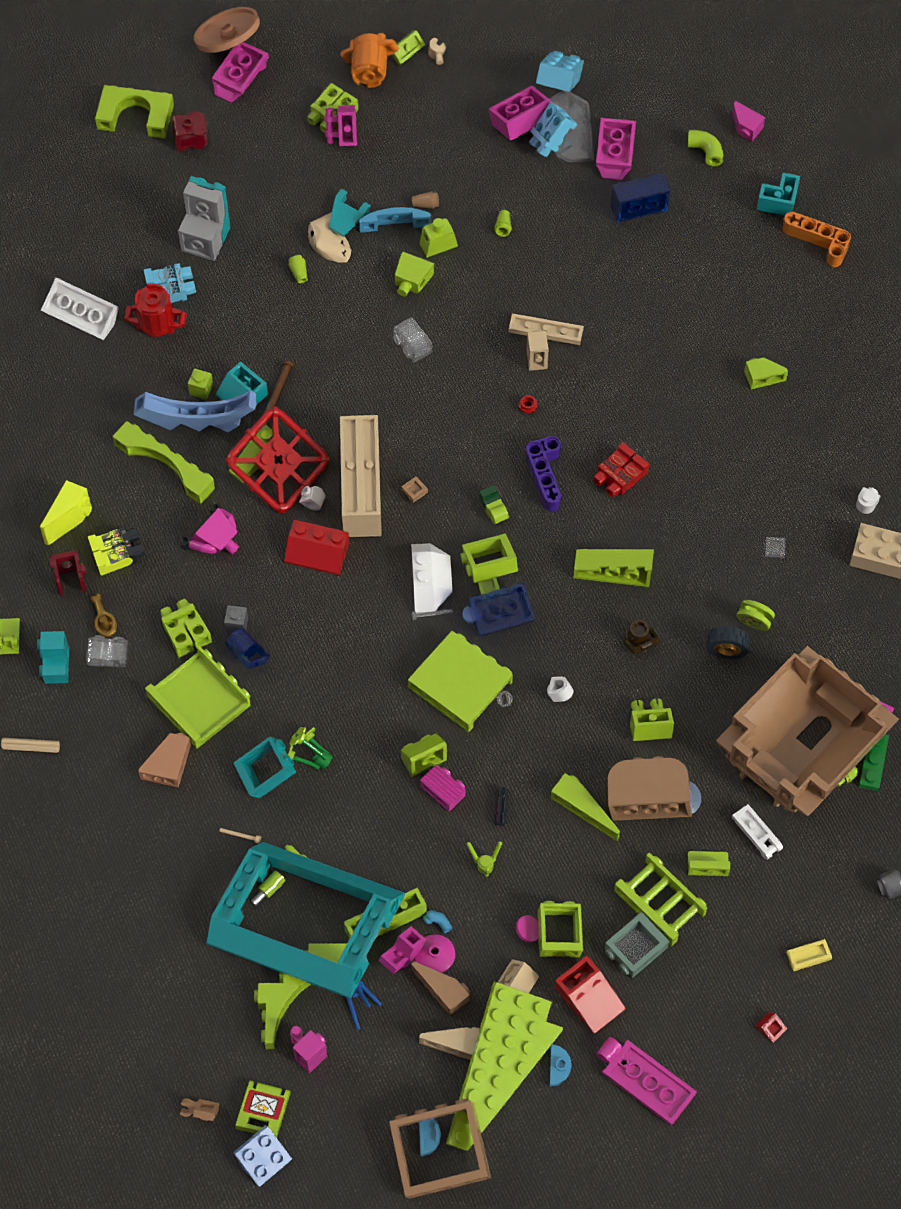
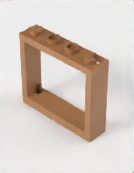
[389,1099,491,1199]

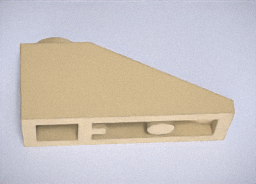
[419,1027,480,1060]

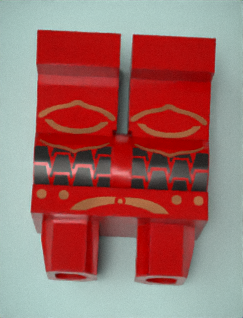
[593,442,649,498]

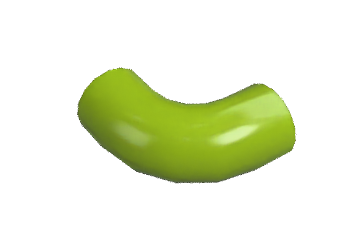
[688,130,723,166]

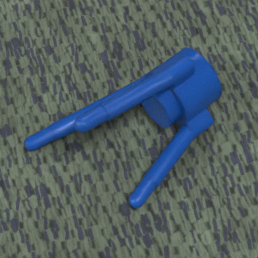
[346,981,382,1030]

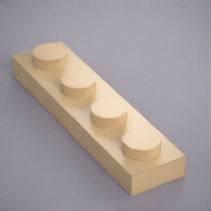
[509,314,584,345]

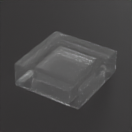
[765,537,785,558]

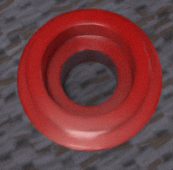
[519,395,537,413]

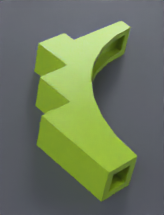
[254,944,347,1049]

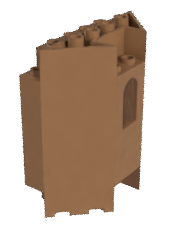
[716,646,899,816]

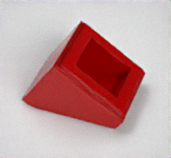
[755,1012,787,1043]

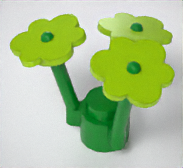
[287,727,333,770]

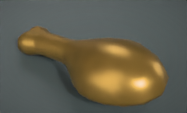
[90,593,117,638]

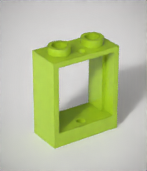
[460,534,518,583]
[538,901,583,957]

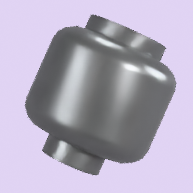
[877,869,901,899]

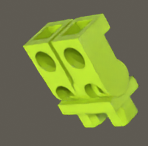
[307,83,358,133]
[160,599,212,658]

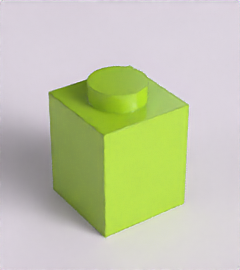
[188,369,213,400]

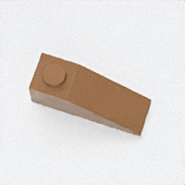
[411,961,470,1016]

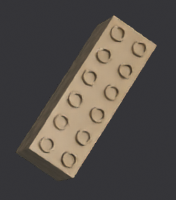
[340,415,381,537]

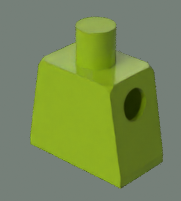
[420,218,458,257]
[395,252,434,296]

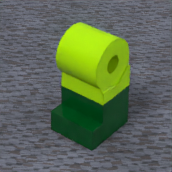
[479,485,509,524]

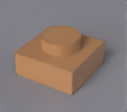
[401,476,428,503]

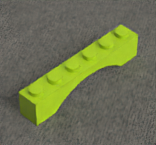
[112,421,215,505]

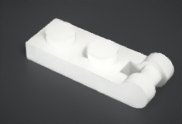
[732,804,783,860]

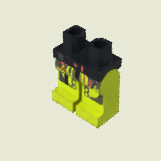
[88,526,145,576]

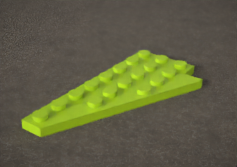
[446,982,563,1151]

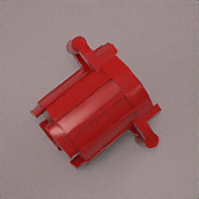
[124,284,187,337]

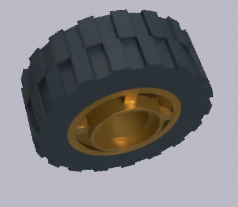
[706,626,750,659]

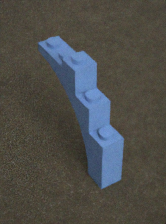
[134,391,256,432]

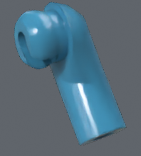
[423,910,453,933]

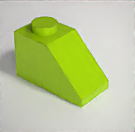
[744,357,788,389]

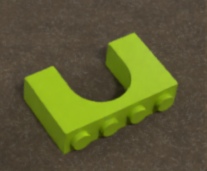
[95,85,174,138]

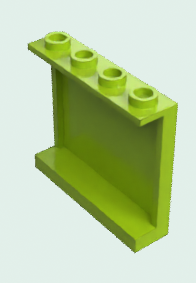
[408,631,513,732]
[145,646,251,749]

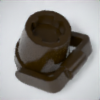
[623,619,659,654]

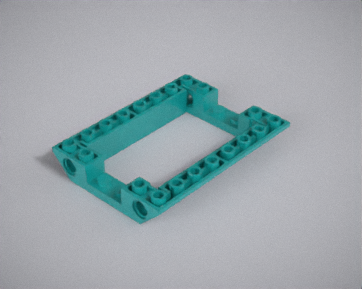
[207,842,405,999]

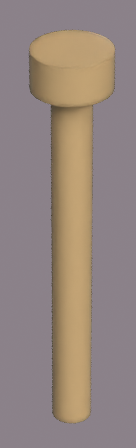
[220,828,261,844]

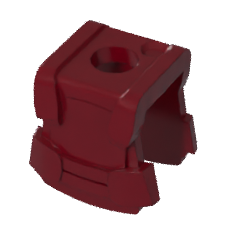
[172,111,207,151]
[50,551,87,597]

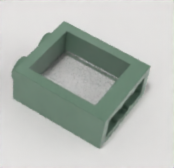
[604,912,669,978]

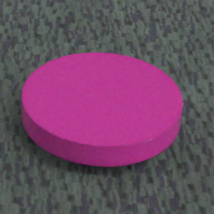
[516,915,539,943]

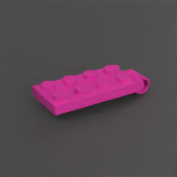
[596,1037,697,1126]

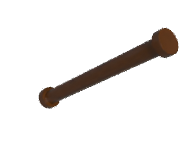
[256,360,294,434]

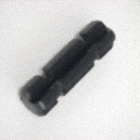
[495,787,508,826]

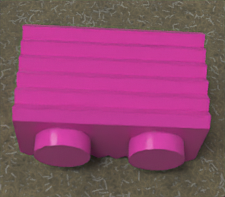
[420,765,466,812]

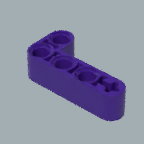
[526,436,561,512]

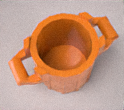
[341,33,399,88]

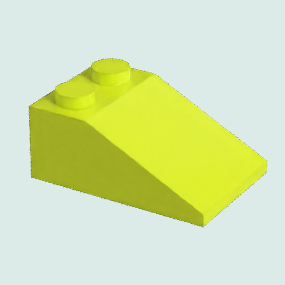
[40,480,92,546]

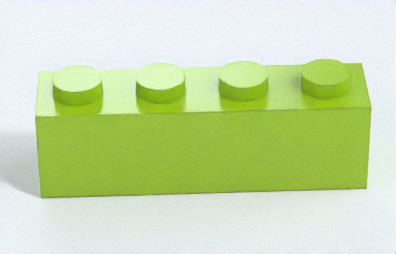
[344,888,427,939]

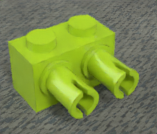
[630,699,674,741]

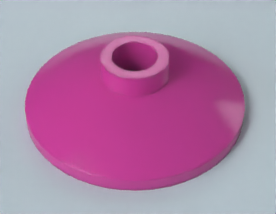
[415,934,455,973]

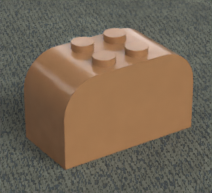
[608,756,692,821]

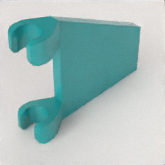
[329,189,371,237]

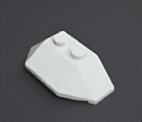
[411,544,452,614]

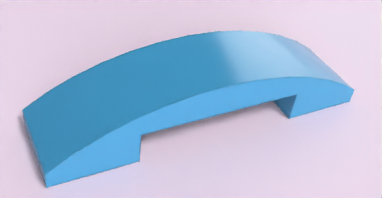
[359,207,431,233]

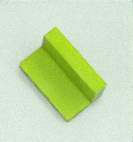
[688,851,730,876]

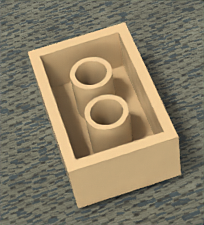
[850,523,901,579]

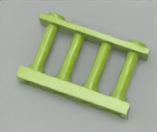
[614,853,707,947]

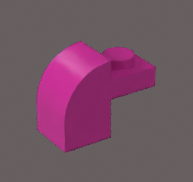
[379,926,426,974]

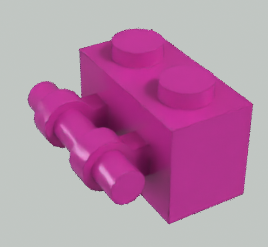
[324,105,357,146]
[290,1026,327,1074]

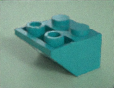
[216,362,268,405]

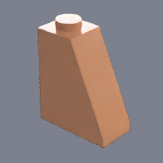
[138,733,191,787]

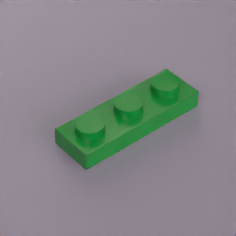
[859,734,889,791]

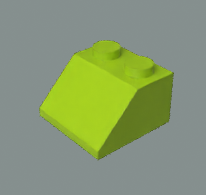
[401,733,447,777]

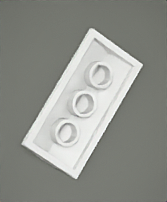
[41,278,119,340]

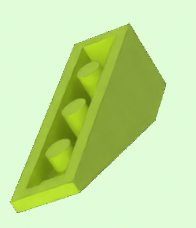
[551,773,620,841]

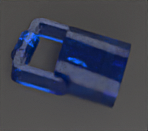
[225,628,270,669]

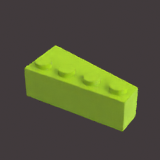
[573,549,654,587]

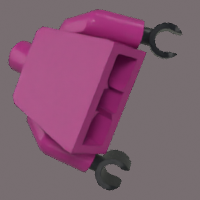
[180,503,239,555]

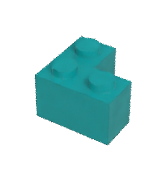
[757,173,800,216]
[37,631,69,684]

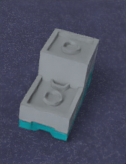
[178,176,230,261]

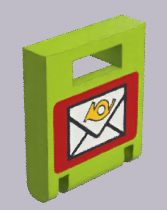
[236,1081,290,1138]

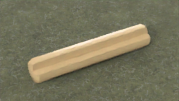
[1,738,60,753]

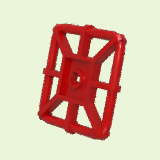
[225,407,330,513]

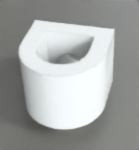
[299,486,326,511]
[856,487,880,514]
[547,677,573,702]

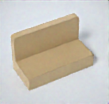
[498,960,539,994]

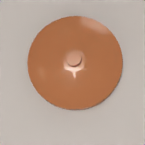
[194,7,260,53]

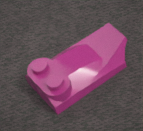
[212,42,269,103]
[596,118,636,180]

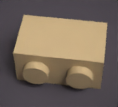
[526,330,549,371]

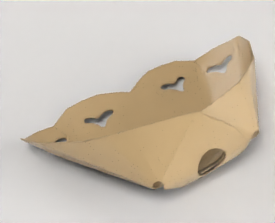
[308,212,351,262]

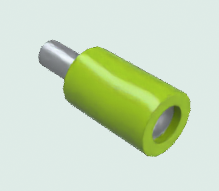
[251,871,285,905]

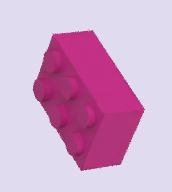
[489,86,551,140]

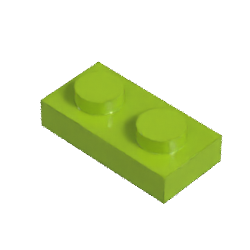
[392,30,425,65]

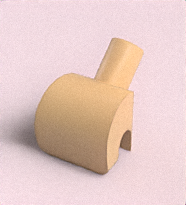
[428,37,446,65]

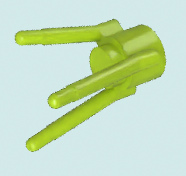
[467,841,502,877]

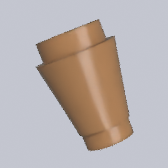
[412,191,439,209]

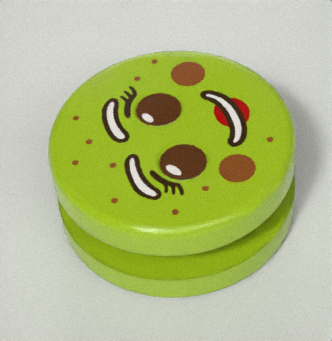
[736,600,775,631]

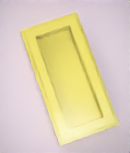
[786,939,832,972]

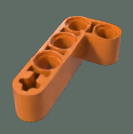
[782,212,851,267]

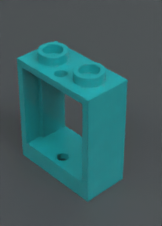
[234,737,296,798]

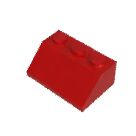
[284,520,349,575]

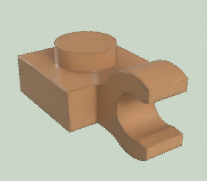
[180,1098,219,1121]

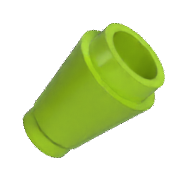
[494,210,512,237]
[288,255,308,283]

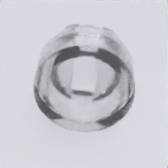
[497,691,513,707]

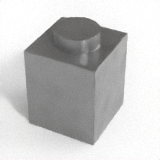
[224,605,248,635]

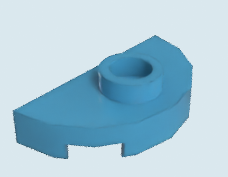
[550,1044,572,1087]
[419,1119,441,1157]

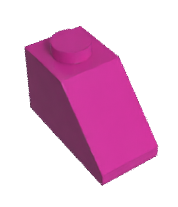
[732,101,765,142]

